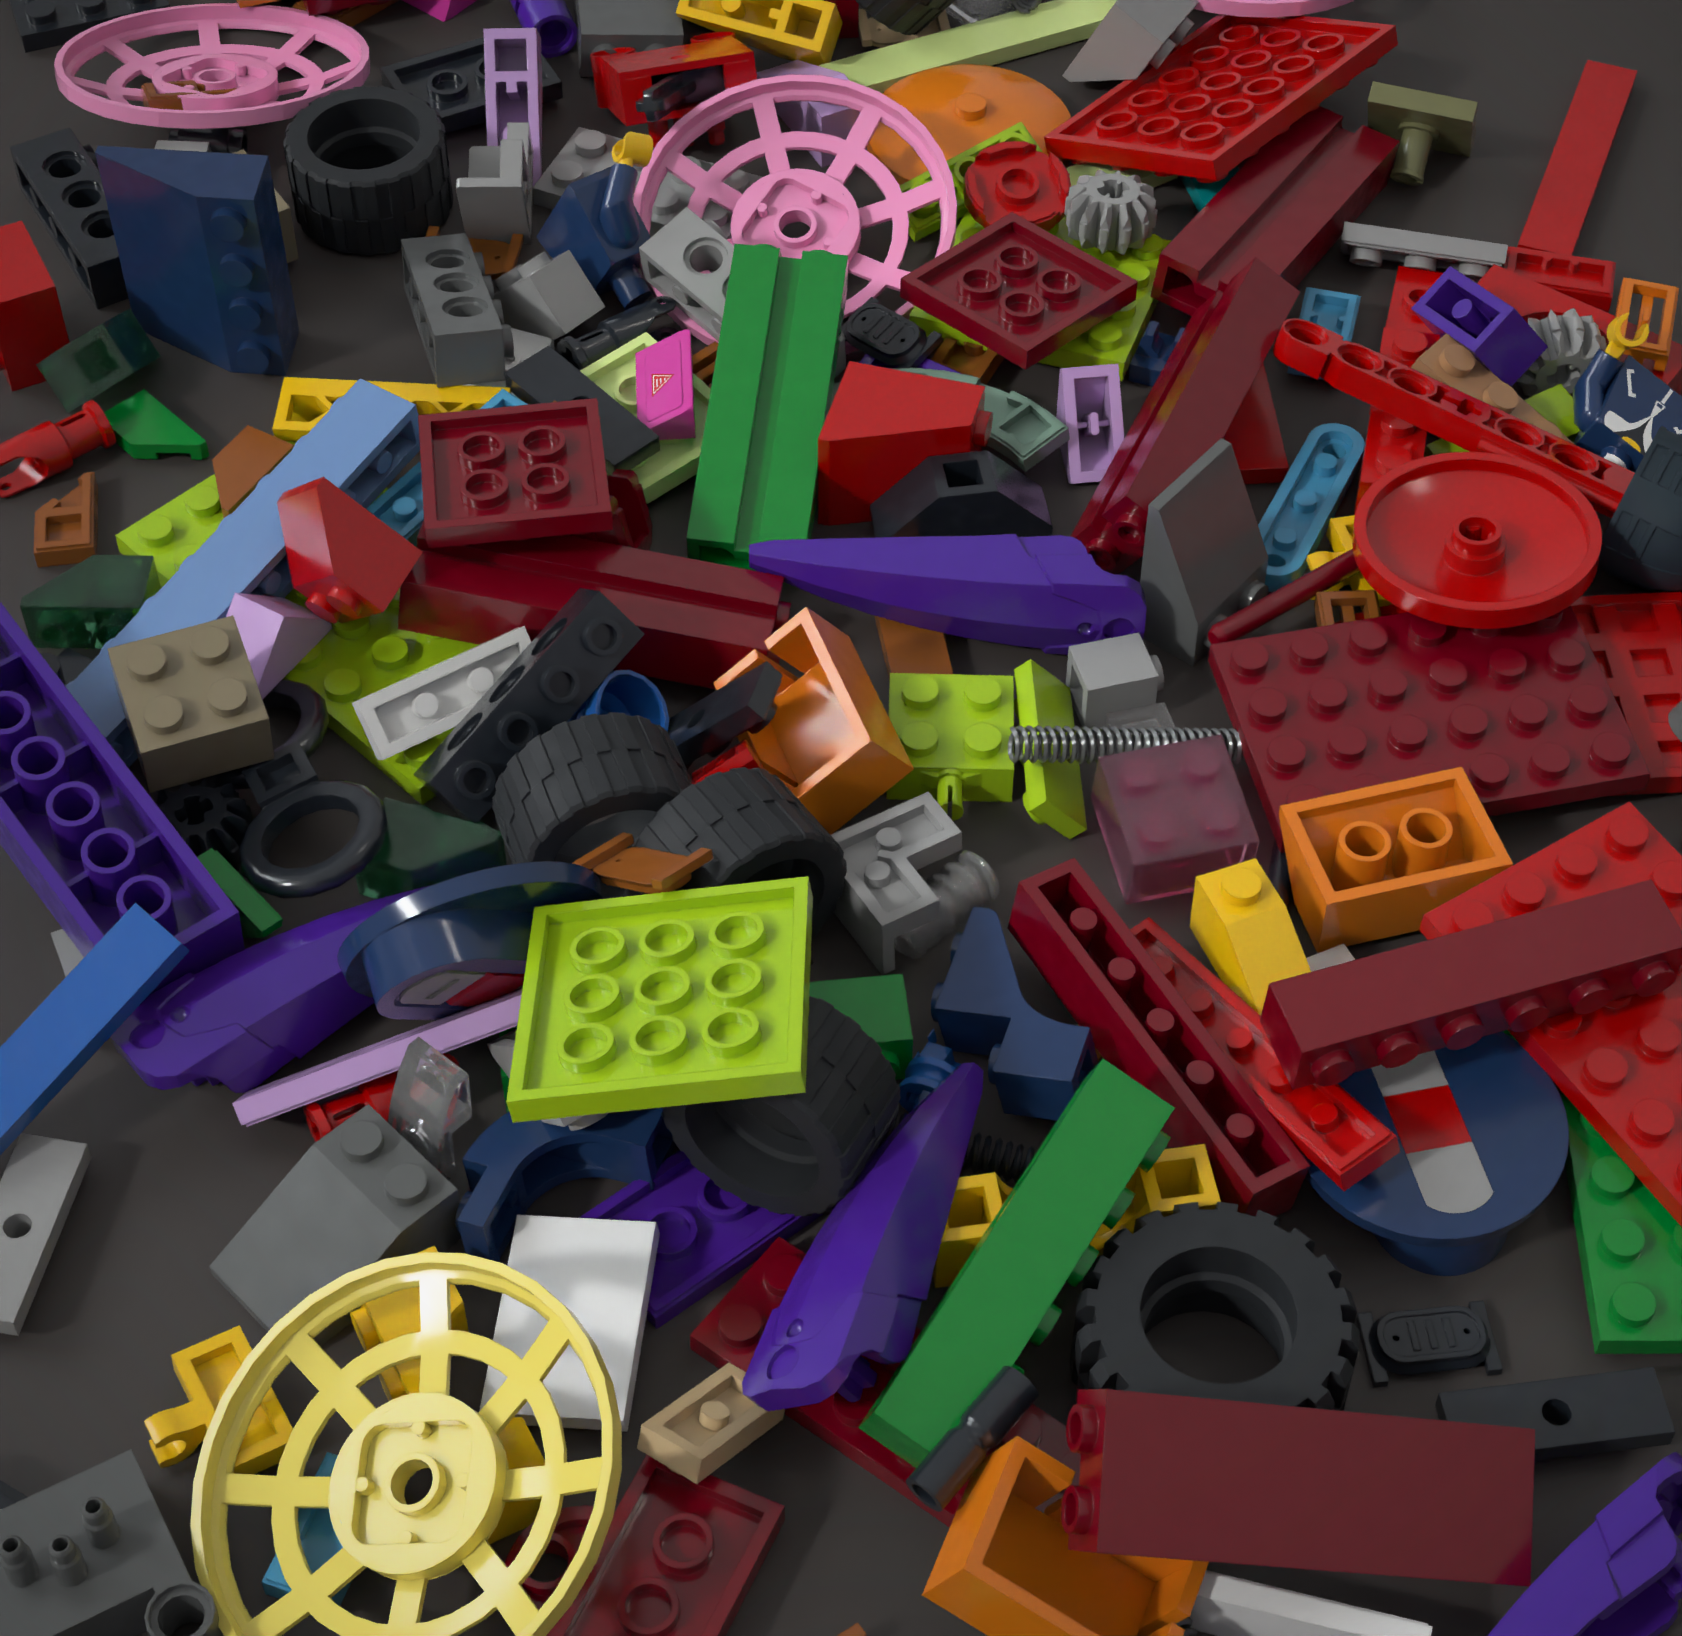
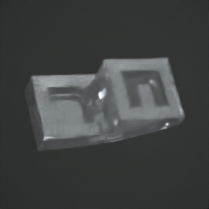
[388,1037,472,1181]

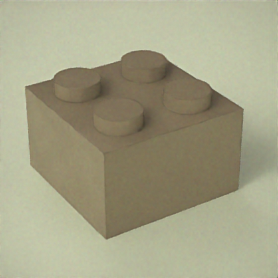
[107,615,275,793]

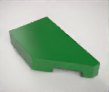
[104,389,209,460]
[197,848,283,938]

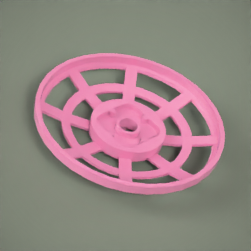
[54,3,370,129]
[633,74,957,354]

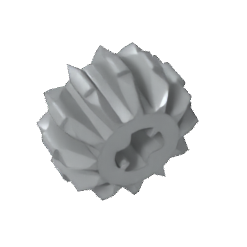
[1064,170,1158,254]
[1517,308,1607,395]

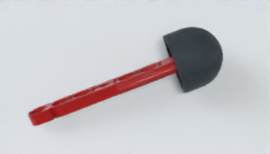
[1272,318,1682,593]

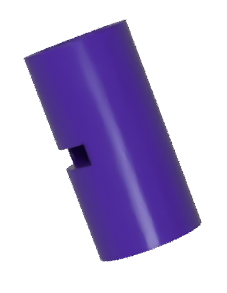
[510,0,578,58]

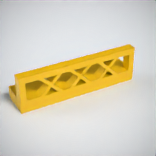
[272,377,511,441]

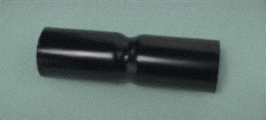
[906,1366,1039,1512]

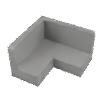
[456,122,534,244]
[831,792,962,975]

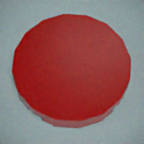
[963,141,1071,231]

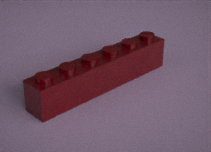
[1007,857,1310,1217]
[1260,879,1682,1090]

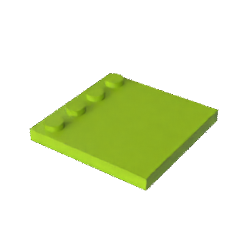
[506,876,813,1123]

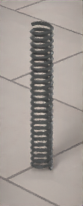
[1008,725,1243,765]

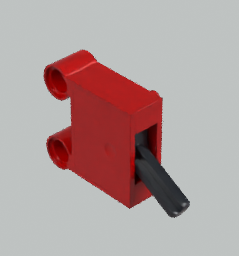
[590,31,757,147]

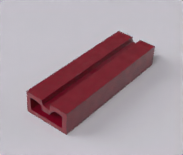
[1150,106,1400,316]
[1070,257,1300,575]
[398,520,792,689]
[1061,1389,1535,1587]

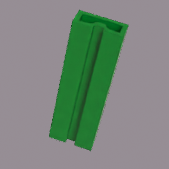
[686,244,848,571]

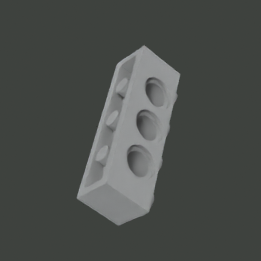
[639,207,846,377]

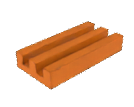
[1615,277,1679,371]

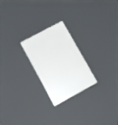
[479,1215,660,1432]

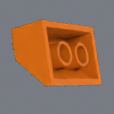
[1279,767,1513,953]

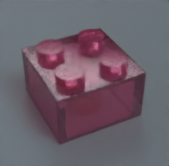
[1091,734,1260,905]

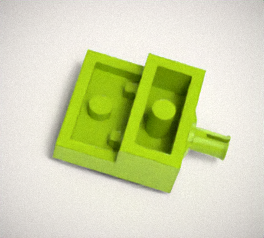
[887,673,1014,821]

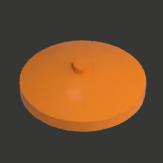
[867,64,1071,186]

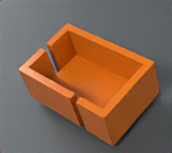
[713,607,914,835]
[922,1436,1209,1636]

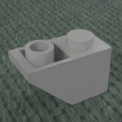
[493,250,605,340]

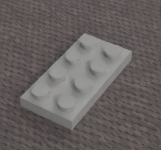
[533,127,762,239]

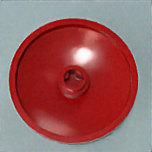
[1352,452,1602,629]

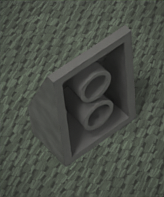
[1140,438,1269,667]
[209,1104,461,1346]

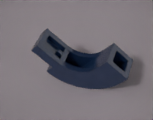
[455,1108,676,1262]

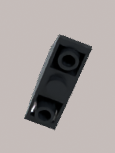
[870,450,1053,537]

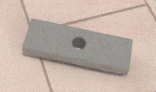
[1340,222,1508,283]
[0,1133,92,1336]

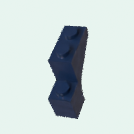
[931,906,1099,1121]

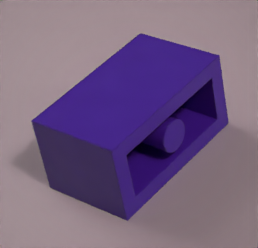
[1411,266,1548,387]

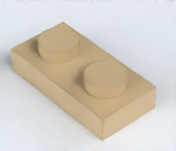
[637,1363,785,1484]

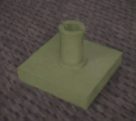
[1367,81,1478,186]

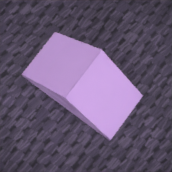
[1056,364,1124,484]
[226,593,332,700]

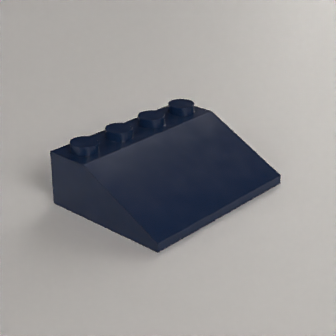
[95,146,299,376]

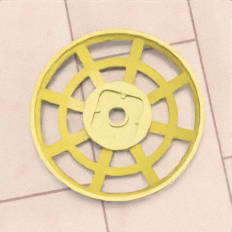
[190,1252,622,1636]

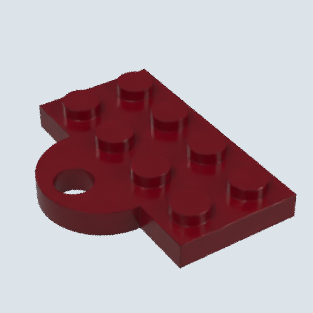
[505,1455,785,1636]

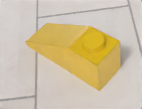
[676,0,843,66]
[1189,858,1311,1016]

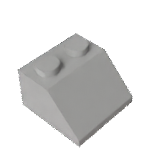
[1062,0,1199,82]

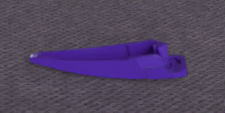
[749,534,1147,655]
[110,886,429,1093]
[742,1062,984,1412]
[1488,1452,1682,1636]

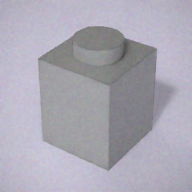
[1065,632,1164,729]

